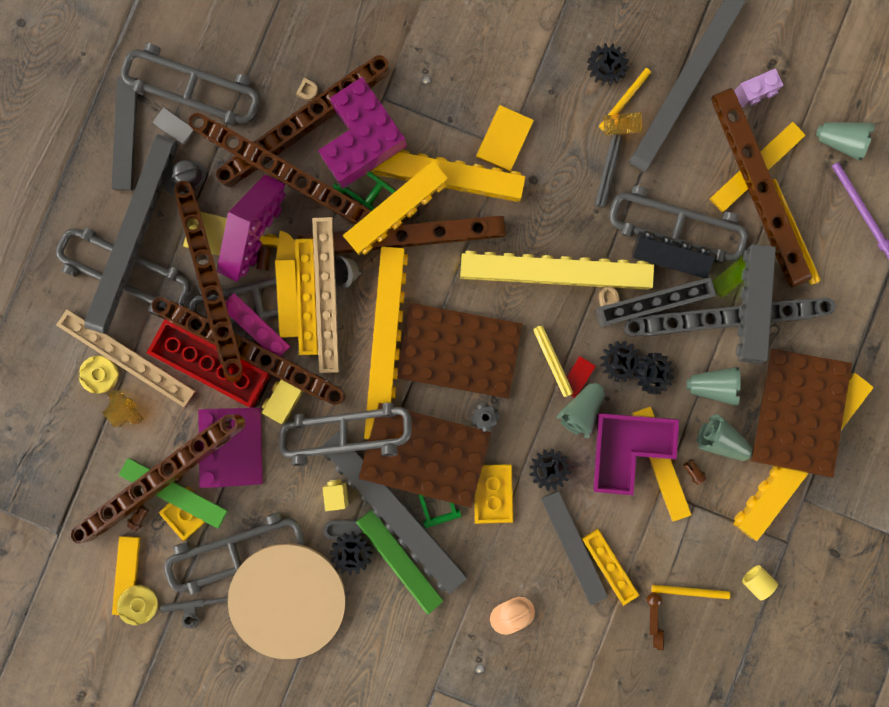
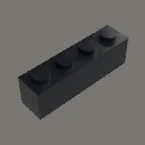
[632,231,715,279]

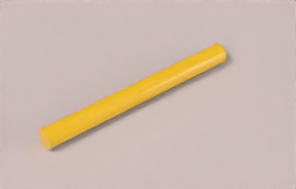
[599,68,651,131]
[651,585,730,599]

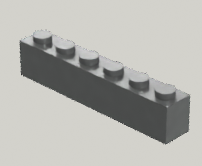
[736,244,776,364]
[595,277,716,328]

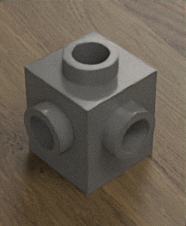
[471,403,499,432]

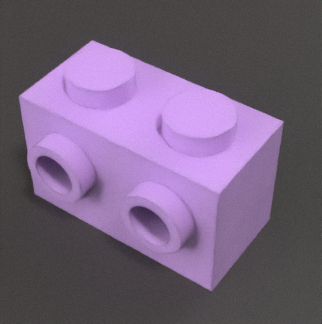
[734,68,784,107]

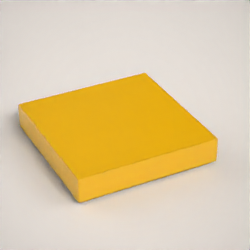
[158,486,206,541]

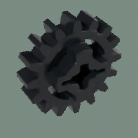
[587,43,629,86]
[599,341,642,382]
[635,353,674,394]
[529,449,571,491]
[330,532,373,575]

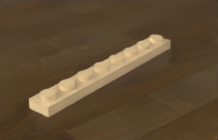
[312,217,339,373]
[56,309,197,408]

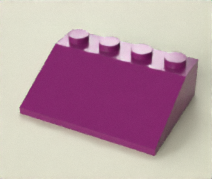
[198,407,263,488]

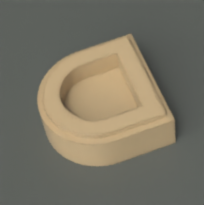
[296,78,319,101]
[599,287,620,306]

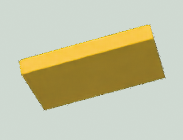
[476,105,534,172]
[474,464,513,524]

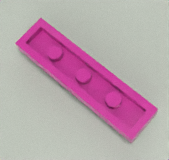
[225,293,290,356]

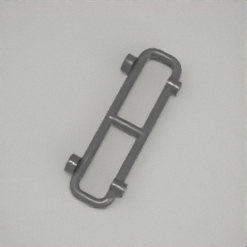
[121,43,260,126]
[609,186,748,263]
[56,227,191,317]
[188,278,278,330]
[279,403,412,466]
[164,512,305,594]

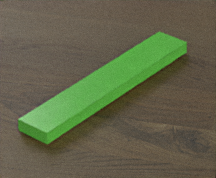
[119,458,228,528]
[356,510,443,614]

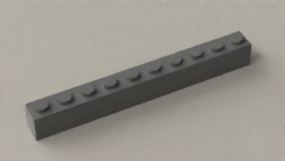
[321,431,467,594]

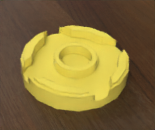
[79,356,119,394]
[117,585,158,625]

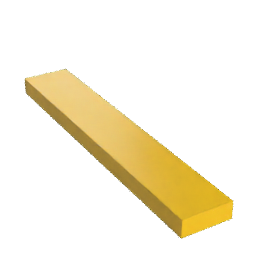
[709,122,805,212]
[295,239,318,355]
[632,406,691,522]

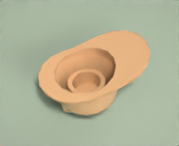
[490,597,535,635]

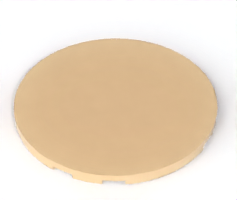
[228,543,346,659]

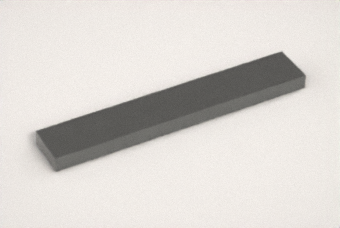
[112,77,138,191]
[541,491,608,605]

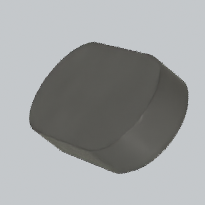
[324,520,362,540]

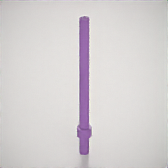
[832,162,889,259]

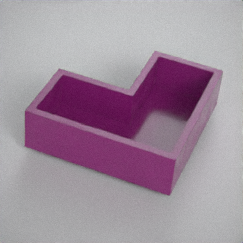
[318,77,407,189]
[217,174,286,282]
[593,413,679,495]

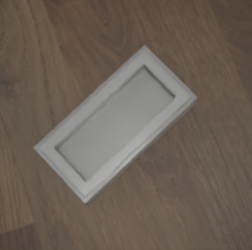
[152,107,195,146]

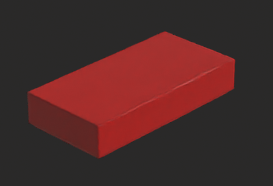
[559,356,596,398]

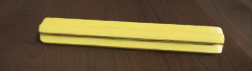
[534,326,573,397]

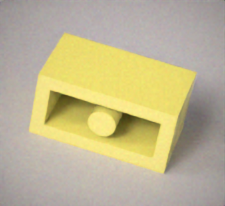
[262,380,304,424]
[323,479,349,511]

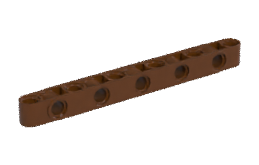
[216,55,389,187]
[711,88,811,288]
[188,113,371,224]
[175,181,242,382]
[298,216,506,254]
[152,297,345,405]
[70,414,245,544]

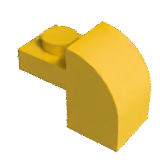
[260,231,296,262]

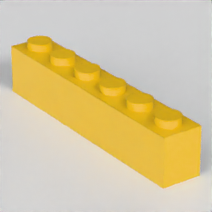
[343,161,448,255]

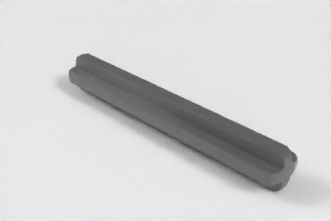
[595,134,623,208]

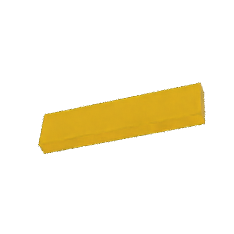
[275,259,298,337]
[581,529,640,606]
[112,536,140,615]

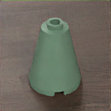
[815,122,875,161]
[687,367,741,406]
[556,383,605,438]
[696,414,753,461]

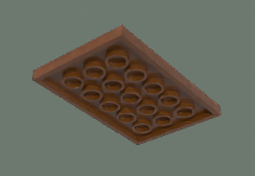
[397,303,522,399]
[751,349,852,478]
[358,403,491,508]

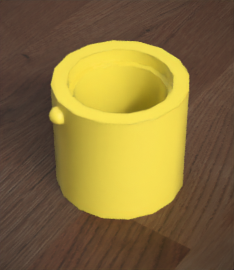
[742,565,778,600]

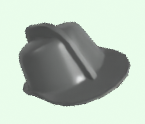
[163,160,206,195]
[334,253,362,288]

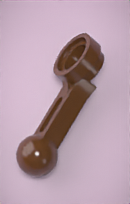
[647,592,664,651]

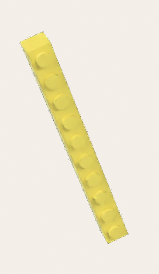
[460,251,654,290]

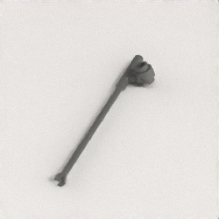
[160,597,228,629]

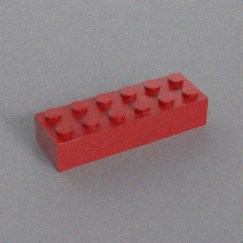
[146,319,271,408]

